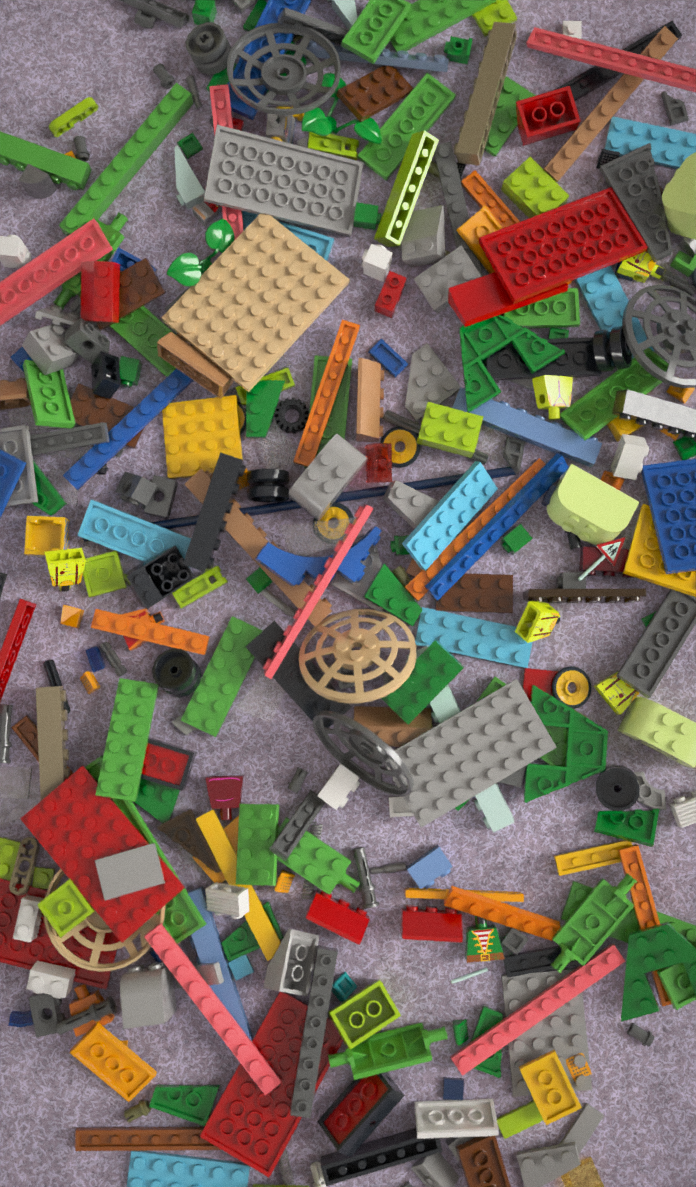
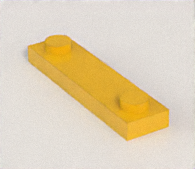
[554,840,632,876]

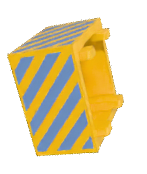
[24,516,70,557]

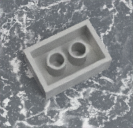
[414,245,482,314]

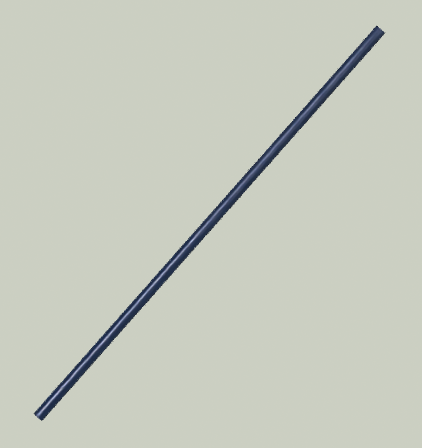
[83,466,516,542]

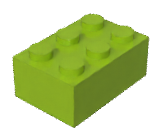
[501,157,569,218]
[416,402,484,458]
[328,980,401,1049]

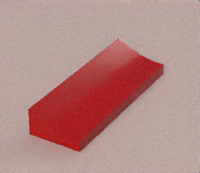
[448,272,568,327]
[0,598,37,702]

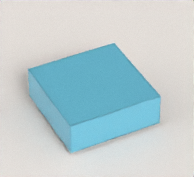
[228,954,254,981]

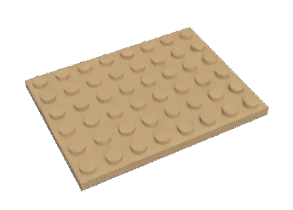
[162,214,350,392]

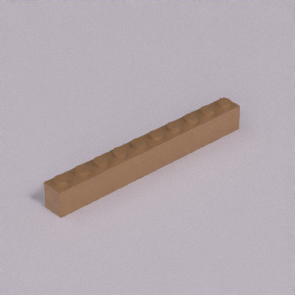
[543,26,678,183]
[184,469,332,627]

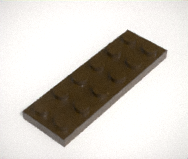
[523,588,646,604]

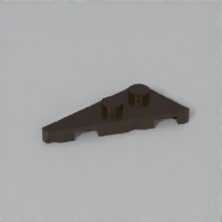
[157,809,222,873]

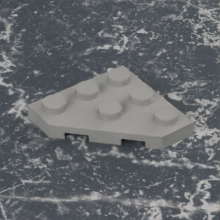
[405,343,461,422]
[331,535,383,612]

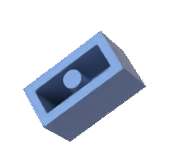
[406,845,453,889]

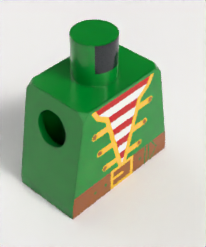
[465,915,504,963]

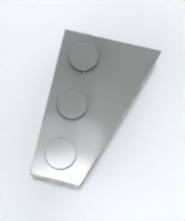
[383,480,439,529]

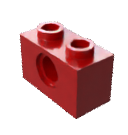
[375,271,407,318]

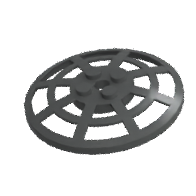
[227,23,341,115]
[622,285,696,388]
[313,711,414,797]

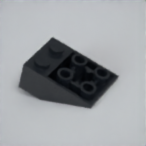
[122,545,195,609]

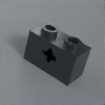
[91,351,121,399]

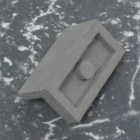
[411,1153,459,1187]

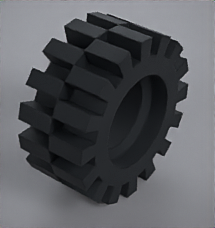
[275,397,309,434]

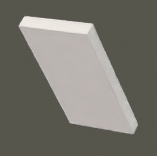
[414,1099,499,1139]

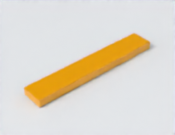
[405,887,524,902]

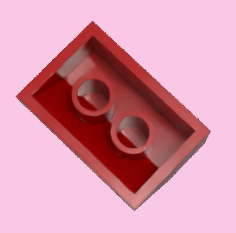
[516,86,581,146]
[81,261,120,323]
[305,890,370,945]
[400,905,463,943]

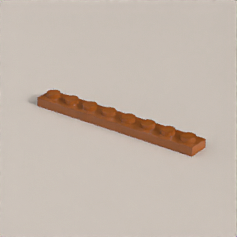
[75,1127,221,1151]

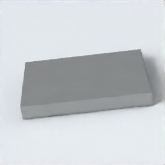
[95,843,165,900]

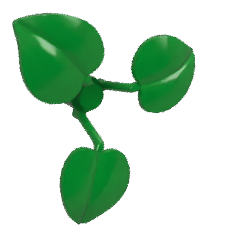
[301,73,382,144]
[166,218,235,286]

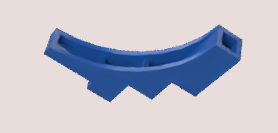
[254,526,382,586]

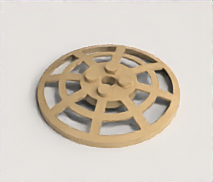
[299,609,417,704]
[44,868,166,971]

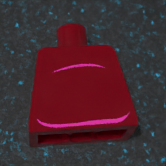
[206,775,244,820]

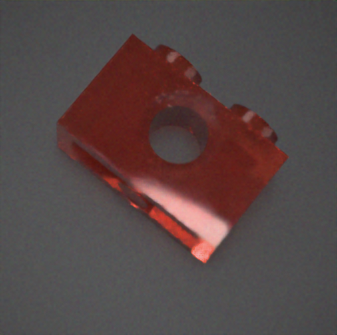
[366,443,392,483]

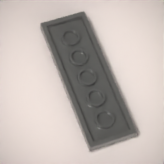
[616,589,696,699]

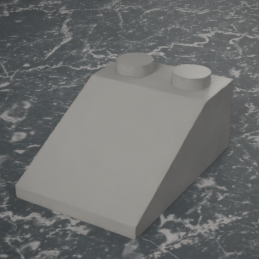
[402,205,445,267]
[263,929,320,996]

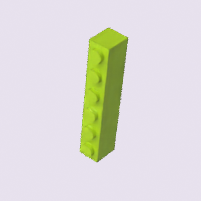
[374,130,439,247]

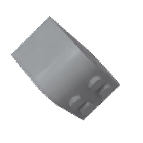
[288,434,368,521]
[120,962,177,1029]

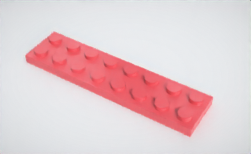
[0,218,113,326]

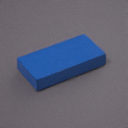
[368,339,408,378]

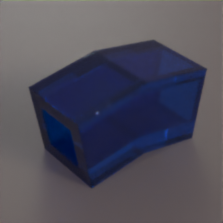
[85,646,106,672]
[8,1010,33,1027]

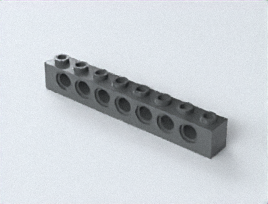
[290,945,338,1118]

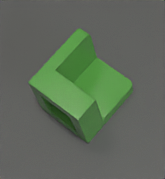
[670,251,696,277]

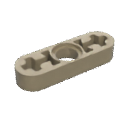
[9,837,40,896]

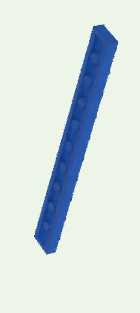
[63,369,194,490]
[425,453,568,601]

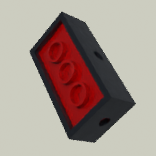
[141,737,197,791]
[317,1072,405,1157]

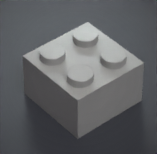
[22,324,80,375]

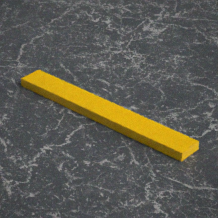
[196,809,281,961]

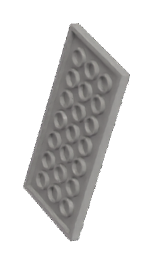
[203,125,363,237]
[385,679,556,827]

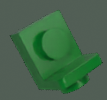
[390,535,410,556]

